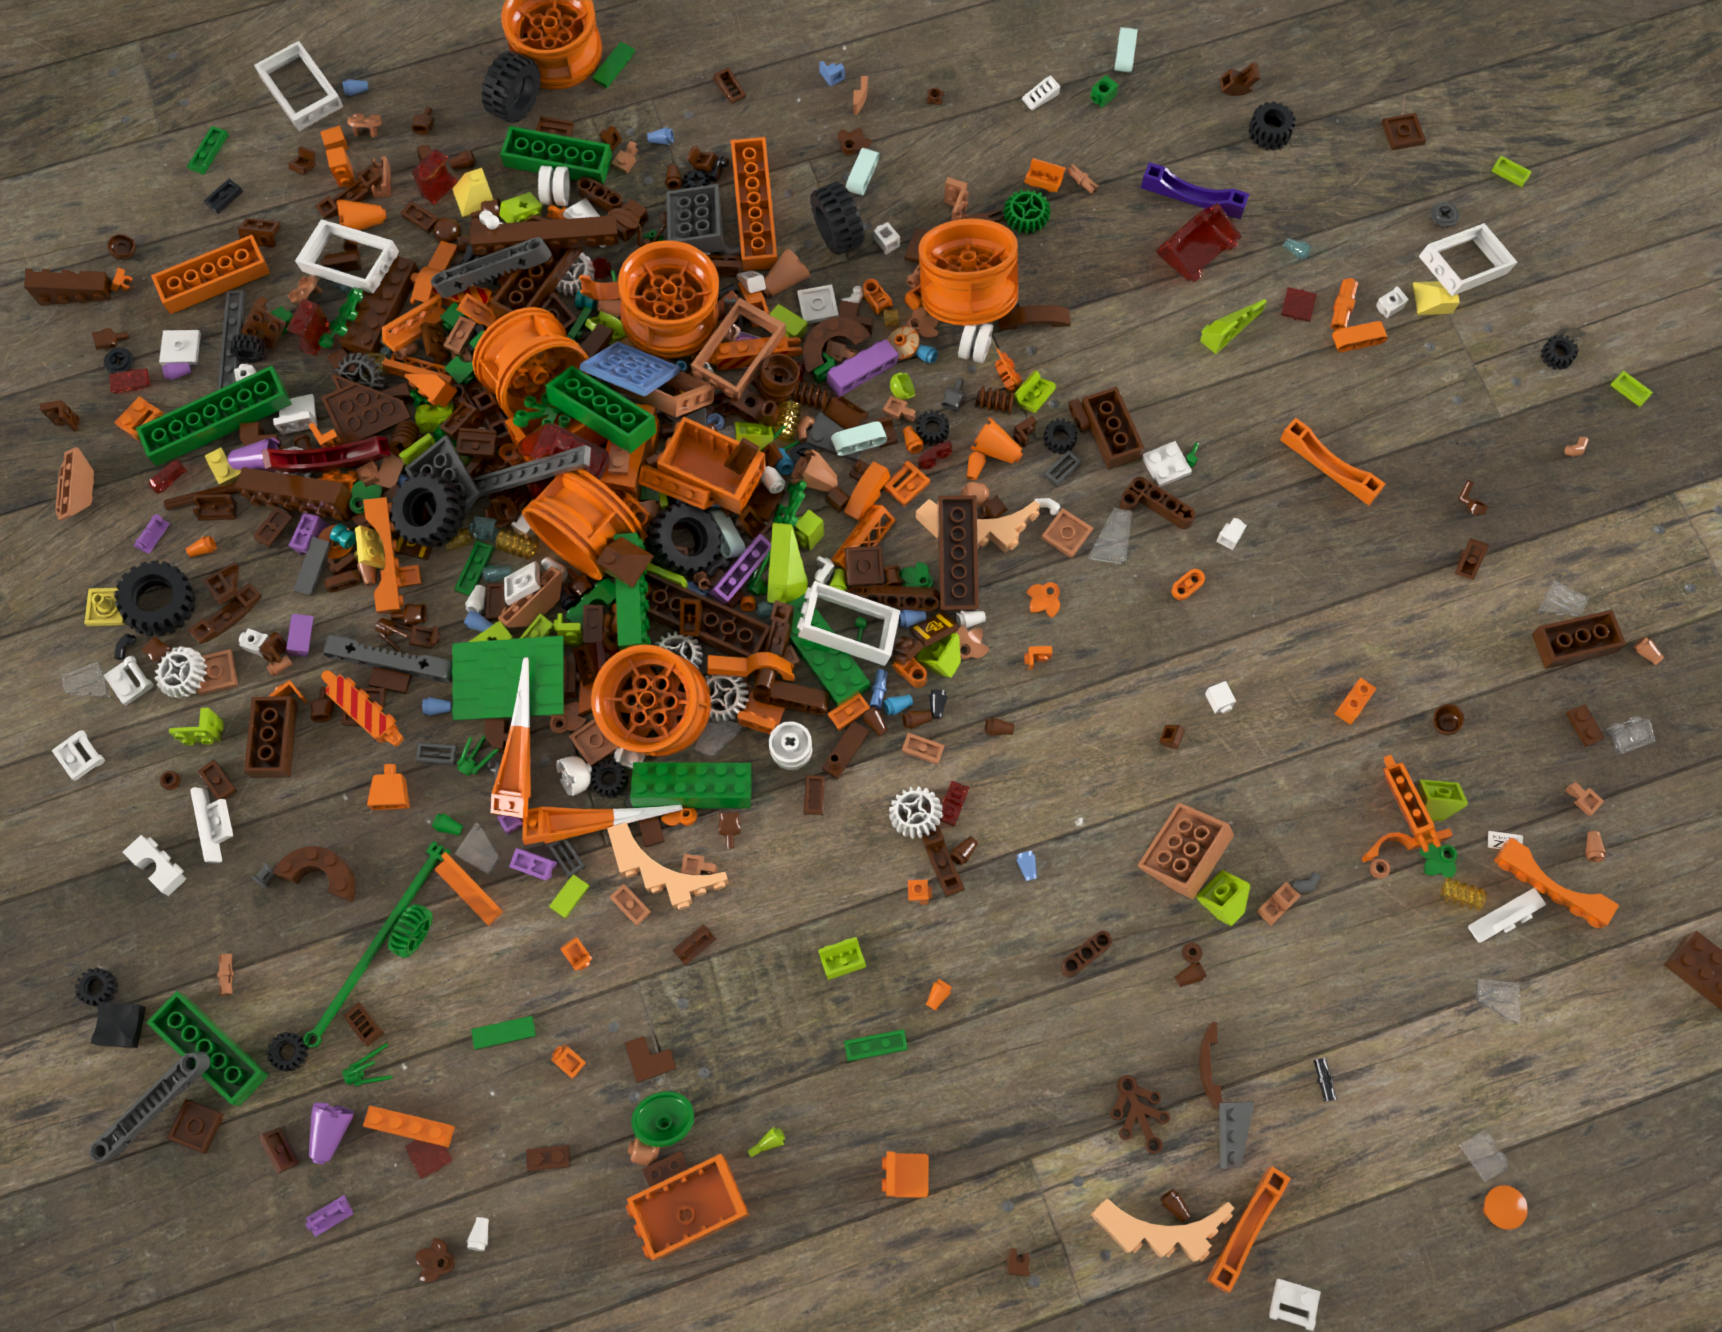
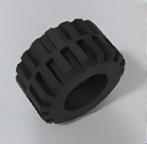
[1249,101,1296,150]

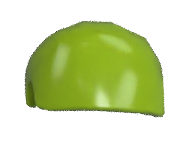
[890,372,915,400]

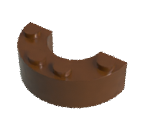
[803,317,871,373]
[273,846,356,903]

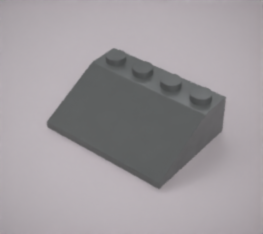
[666,184,724,253]
[405,435,481,520]

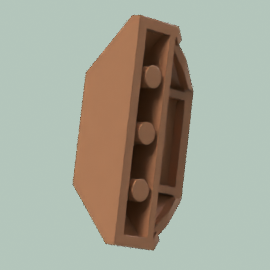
[55,447,94,521]
[498,566,563,628]

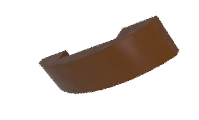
[315,165,381,219]
[998,305,1071,330]
[188,583,262,644]
[754,600,794,675]
[922,825,965,897]
[1199,1022,1222,1109]

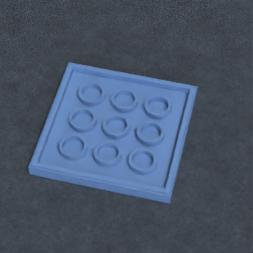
[579,341,681,397]

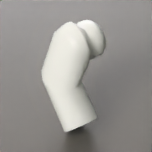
[841,286,864,304]
[1034,498,1061,515]

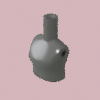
[941,378,966,412]

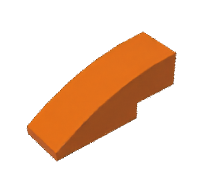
[844,461,890,521]

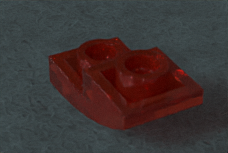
[109,368,150,394]
[918,440,952,470]
[939,781,970,827]

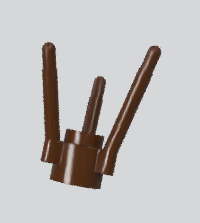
[375,618,411,653]

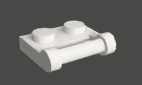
[103,655,154,706]
[52,730,105,781]
[1269,1279,1321,1331]

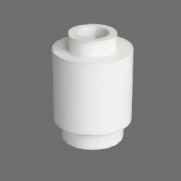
[760,466,785,494]

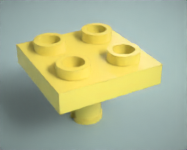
[354,526,385,569]
[84,588,126,626]

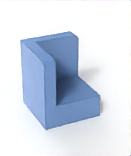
[819,61,845,86]

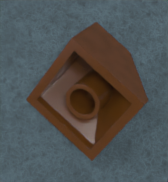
[596,537,654,588]

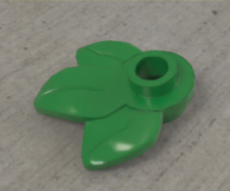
[349,480,382,514]
[900,562,934,587]
[1419,844,1457,880]

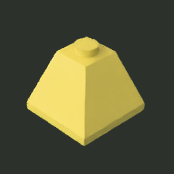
[452,168,493,218]
[1412,281,1460,315]

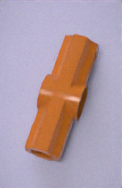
[1330,278,1358,331]

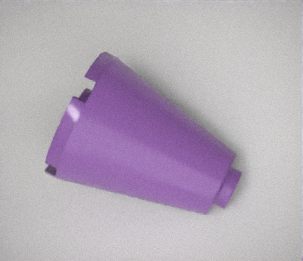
[228,438,280,472]
[309,1102,354,1164]

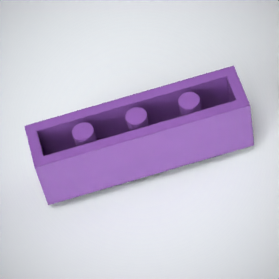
[826,339,899,397]
[709,534,771,605]

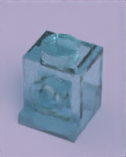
[469,516,500,544]

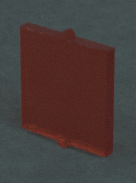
[1281,287,1317,322]
[405,1140,453,1179]

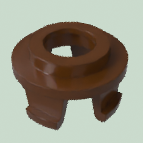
[484,495,518,528]

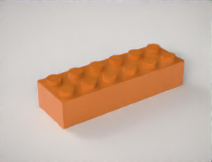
[151,235,271,315]

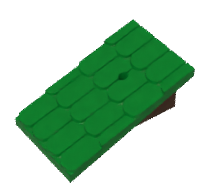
[452,636,570,721]

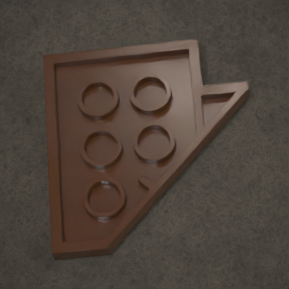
[321,374,412,444]

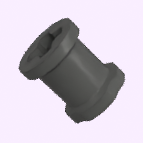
[251,862,274,888]

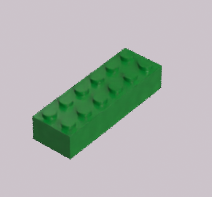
[500,126,613,185]
[545,365,656,454]
[614,533,651,650]
[788,594,870,708]
[630,762,752,809]
[146,991,269,1107]

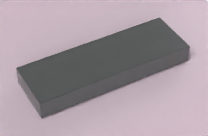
[293,537,332,596]

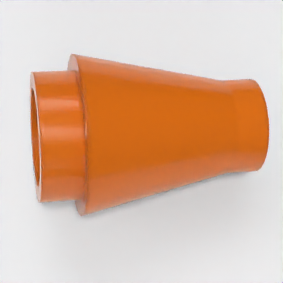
[902,426,924,454]
[966,452,986,481]
[186,536,217,558]
[926,978,952,1010]

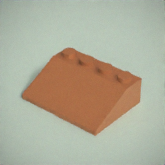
[1137,802,1234,900]

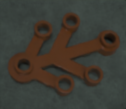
[1110,1075,1170,1154]

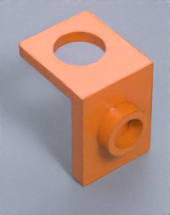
[268,680,308,704]

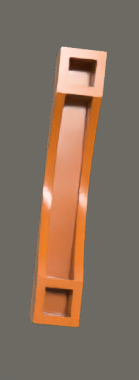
[1280,418,1386,506]
[363,497,404,614]
[1493,837,1619,929]
[1206,1166,1291,1293]

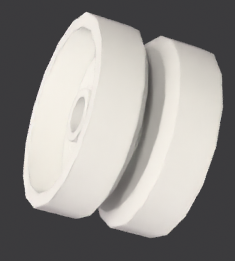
[538,166,570,207]
[958,323,993,364]
[769,722,812,770]

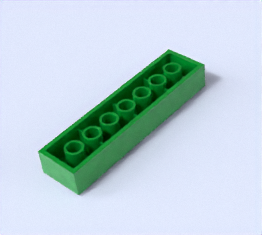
[136,366,292,467]

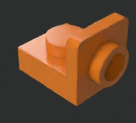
[1024,646,1052,670]
[551,1044,586,1079]

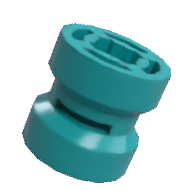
[575,290,597,311]
[330,524,356,549]

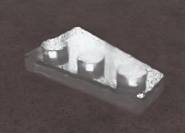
[1088,508,1132,564]

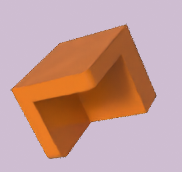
[320,126,349,151]

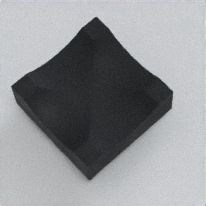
[91,1002,146,1048]

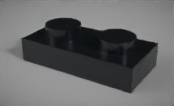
[204,178,243,214]

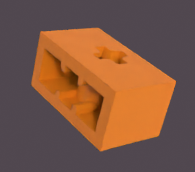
[326,146,355,188]
[1334,677,1377,725]

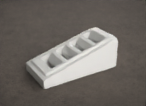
[1022,76,1060,111]
[736,270,766,293]

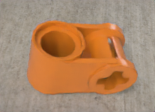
[863,279,893,315]
[623,492,652,526]
[892,657,927,688]

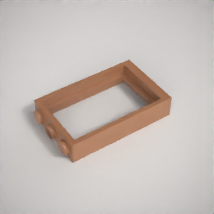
[691,298,786,400]
[611,371,715,417]

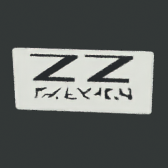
[1488,831,1523,849]

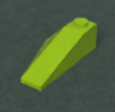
[1200,299,1267,354]
[767,523,808,603]

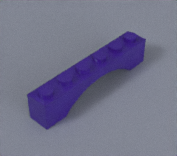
[1141,162,1249,220]

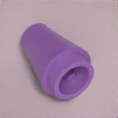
[162,363,191,381]

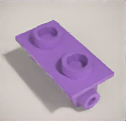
[133,514,170,554]
[306,1195,354,1237]

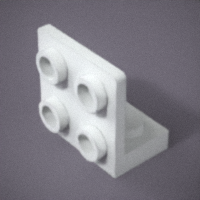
[273,394,318,435]

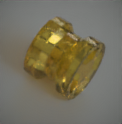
[883,308,899,327]

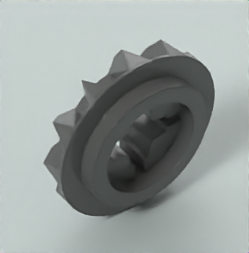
[1431,202,1459,228]

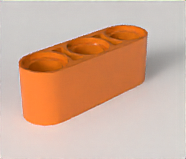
[1332,321,1388,352]

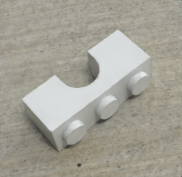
[123,835,186,896]

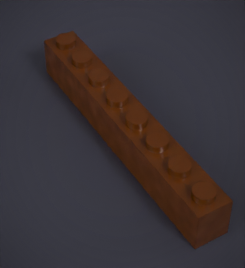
[470,215,618,255]

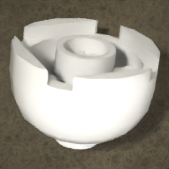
[556,756,592,796]

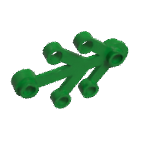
[318,287,364,349]
[513,393,573,431]
[773,480,807,528]

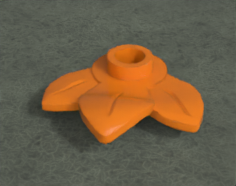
[1026,582,1060,618]
[661,808,697,826]

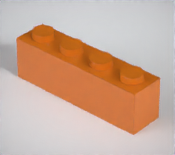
[363,1105,455,1148]

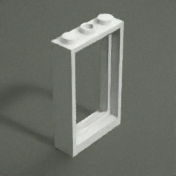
[254,41,343,131]
[295,219,399,294]
[1419,223,1517,296]
[797,581,900,666]

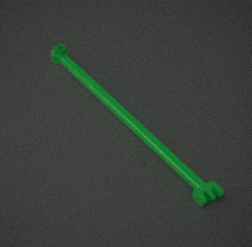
[303,841,451,1049]

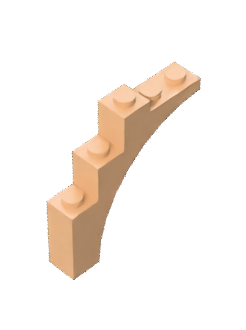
[916,499,1040,553]
[607,822,729,910]
[1090,1198,1234,1262]

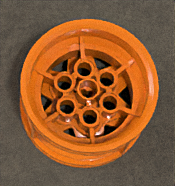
[501,0,602,90]
[919,219,1018,326]
[618,241,719,358]
[473,307,591,418]
[522,468,643,580]
[591,645,711,757]

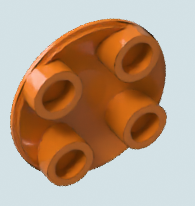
[1483,1185,1527,1230]

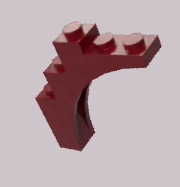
[261,436,391,476]

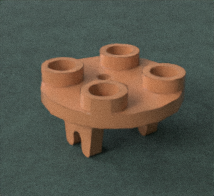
[347,113,382,137]
[288,275,323,308]

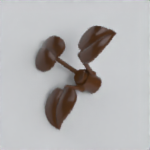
[608,208,667,249]

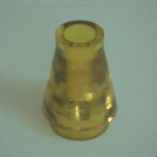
[445,527,474,551]

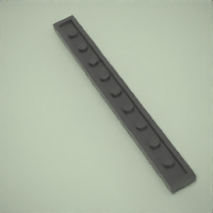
[472,445,591,497]

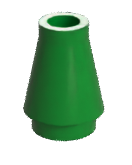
[432,813,464,836]

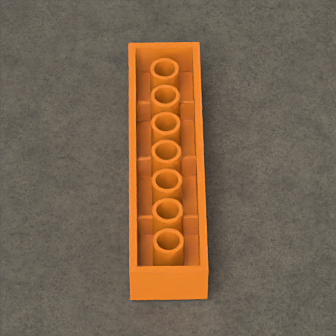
[731,137,778,271]

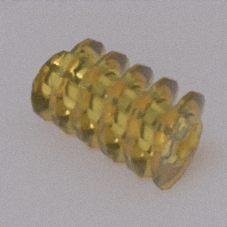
[773,401,802,443]
[496,528,539,560]
[1440,877,1487,913]

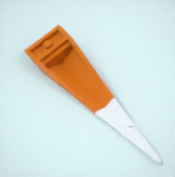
[491,658,531,818]
[522,805,683,845]

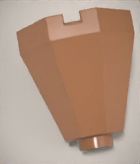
[790,449,838,492]

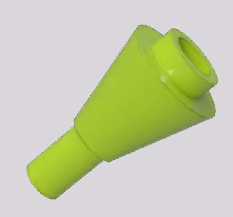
[748,1127,785,1158]

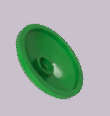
[631,1091,694,1147]

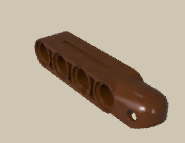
[846,585,939,611]

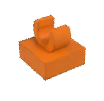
[110,268,132,292]

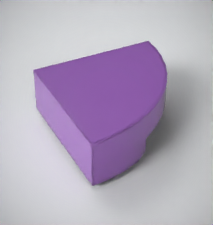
[497,815,523,835]

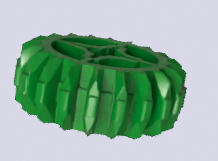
[1003,188,1051,235]
[388,904,433,958]

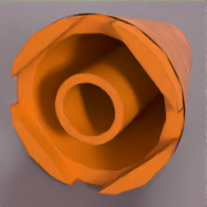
[337,199,387,231]
[970,417,1023,464]

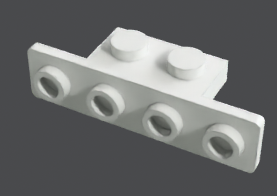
[190,787,233,863]
[1468,888,1546,943]

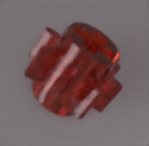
[592,257,612,280]

